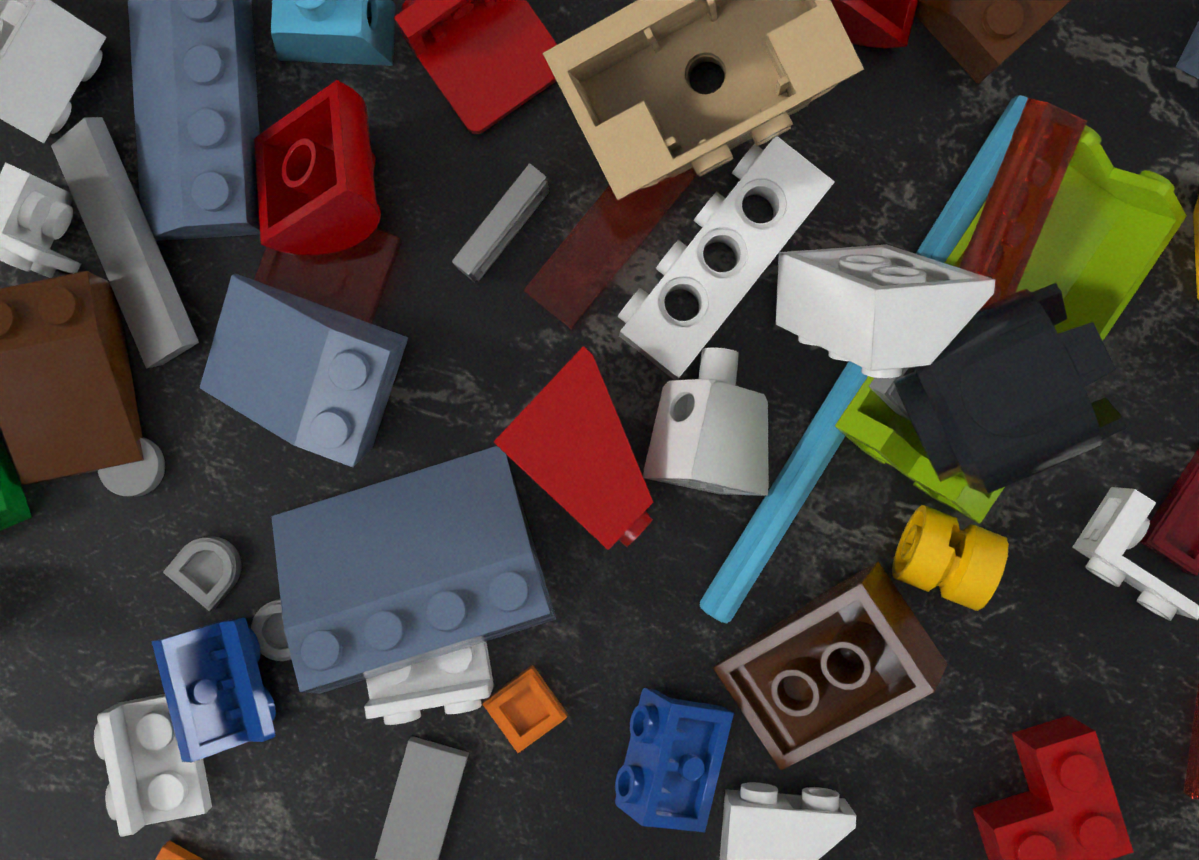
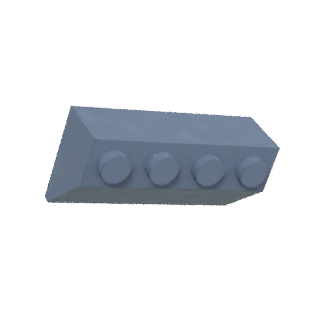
[128,0,260,241]

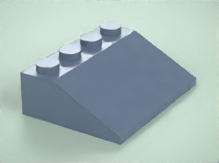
[271,446,556,694]

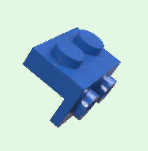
[152,617,276,763]

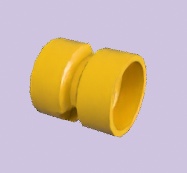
[892,505,1009,611]

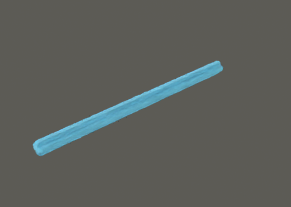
[700,95,1043,623]

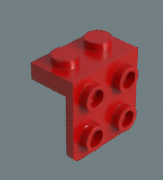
[394,0,557,134]

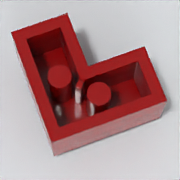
[972,715,1134,860]

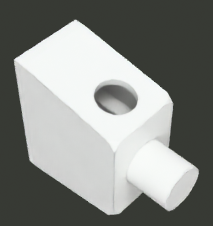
[643,348,769,496]

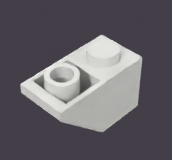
[720,782,856,860]

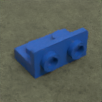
[615,688,734,832]

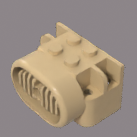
[543,0,864,200]

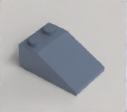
[200,274,408,467]

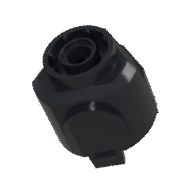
[893,283,1127,494]

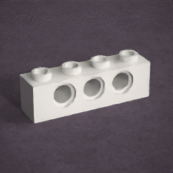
[618,136,835,380]

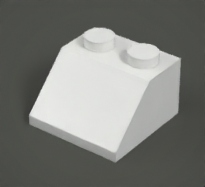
[0,0,107,143]

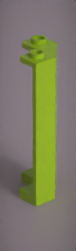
[835,119,1187,524]

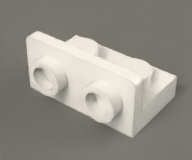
[0,162,81,278]
[364,642,494,725]
[94,694,212,837]

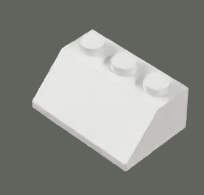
[776,244,995,378]

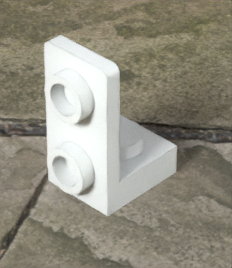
[1072,487,1199,621]

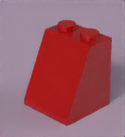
[494,346,653,550]

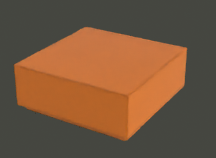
[482,665,568,753]

